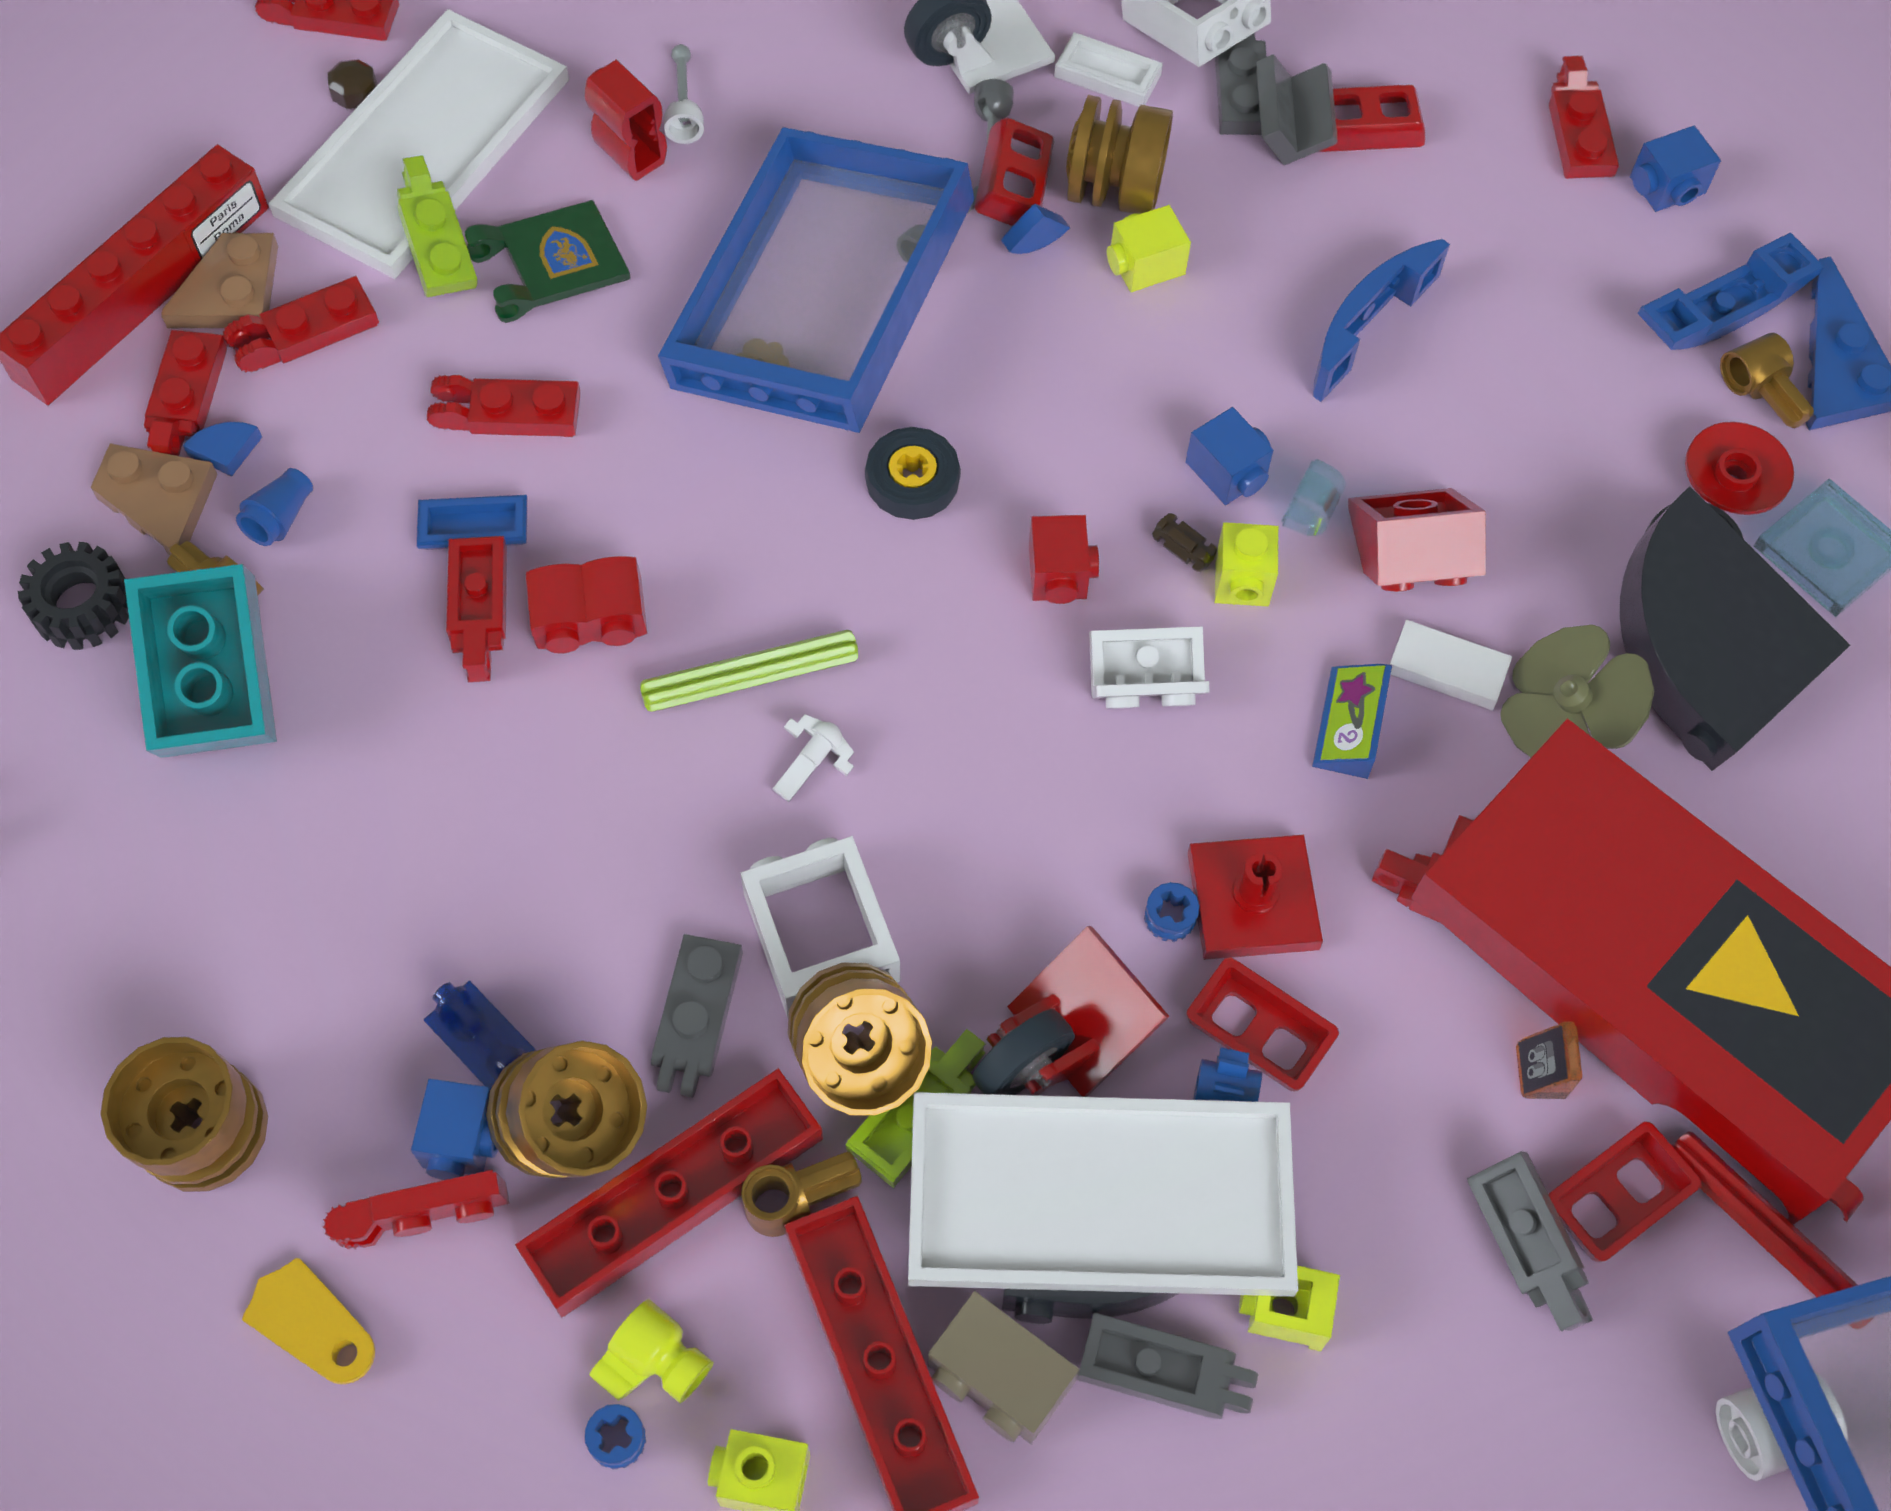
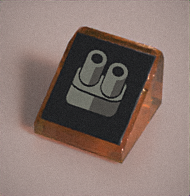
[1516,1022,1583,1099]

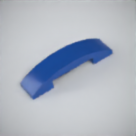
[1637,232,1825,350]
[1313,239,1450,402]

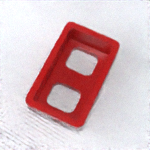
[1320,85,1426,152]
[974,118,1054,226]
[1187,957,1339,1091]
[1549,1122,1702,1262]

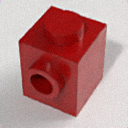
[1029,515,1099,604]

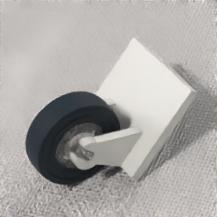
[904,0,1055,94]

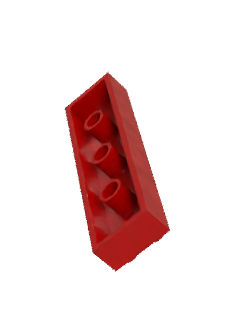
[515,1068,823,1318]
[784,1196,980,1511]

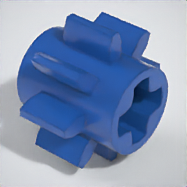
[1193,1047,1262,1102]

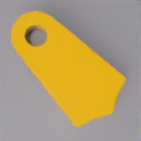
[242,1258,375,1384]

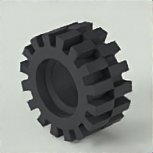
[18,542,129,650]

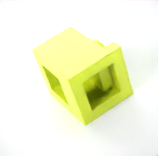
[1239,1265,1340,1352]

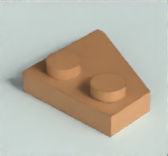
[161,233,278,328]
[90,443,218,555]

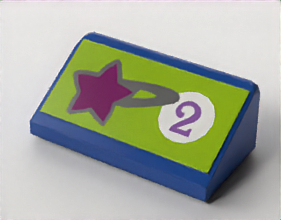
[1312,664,1392,779]

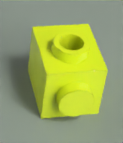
[1107,205,1191,293]
[1215,522,1278,607]
[708,1429,811,1511]

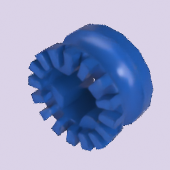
[1144,882,1199,942]
[585,1404,646,1469]

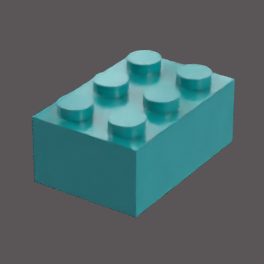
[124,564,277,758]

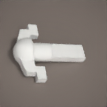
[772,714,854,802]

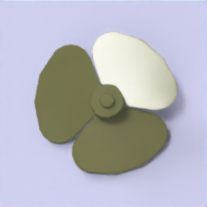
[1500,624,1655,758]

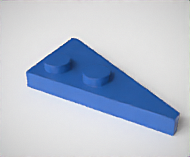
[1806,256,1891,430]

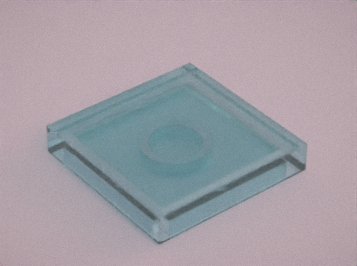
[1754,478,1891,617]

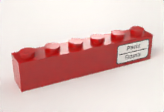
[0,144,269,406]

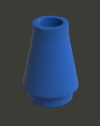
[236,468,313,546]

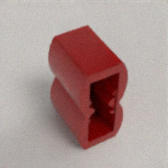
[585,59,667,181]
[526,556,647,654]

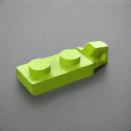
[397,155,478,298]
[845,1029,986,1188]

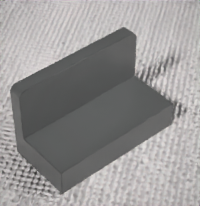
[1256,54,1338,165]

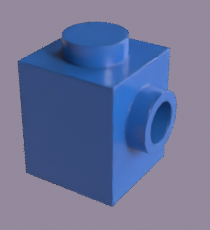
[1630,125,1721,212]
[1186,406,1274,506]
[411,1079,498,1180]

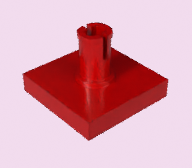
[1188,835,1323,960]

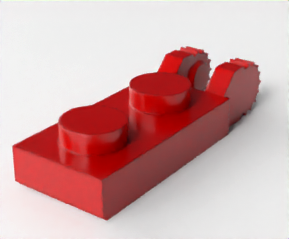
[255,0,400,41]
[222,276,379,373]
[426,375,581,437]
[322,1170,510,1250]

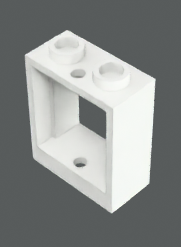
[1121,0,1271,67]
[740,836,900,1018]

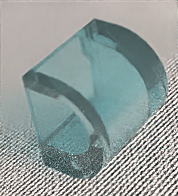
[1281,459,1346,536]

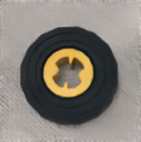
[865,427,961,520]

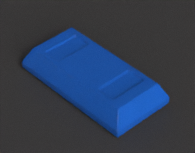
[417,495,528,550]

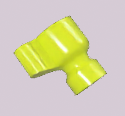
[589,1299,714,1403]

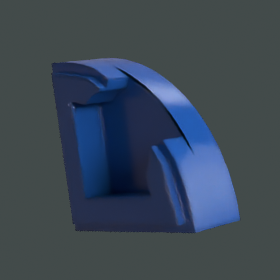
[1001,204,1070,254]
[183,422,262,477]

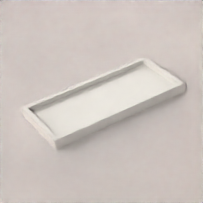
[268,9,569,279]
[908,1092,1298,1296]

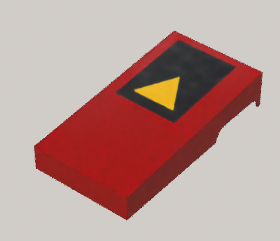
[1411,718,1891,1225]

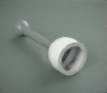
[664,44,704,144]

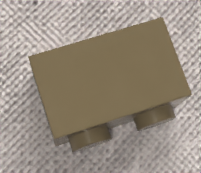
[928,1291,1080,1444]

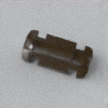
[1152,513,1218,572]

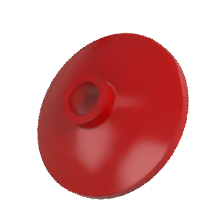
[1685,422,1794,515]

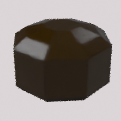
[327,59,377,109]

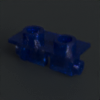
[423,980,536,1089]

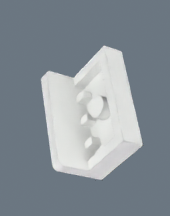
[1089,626,1210,709]

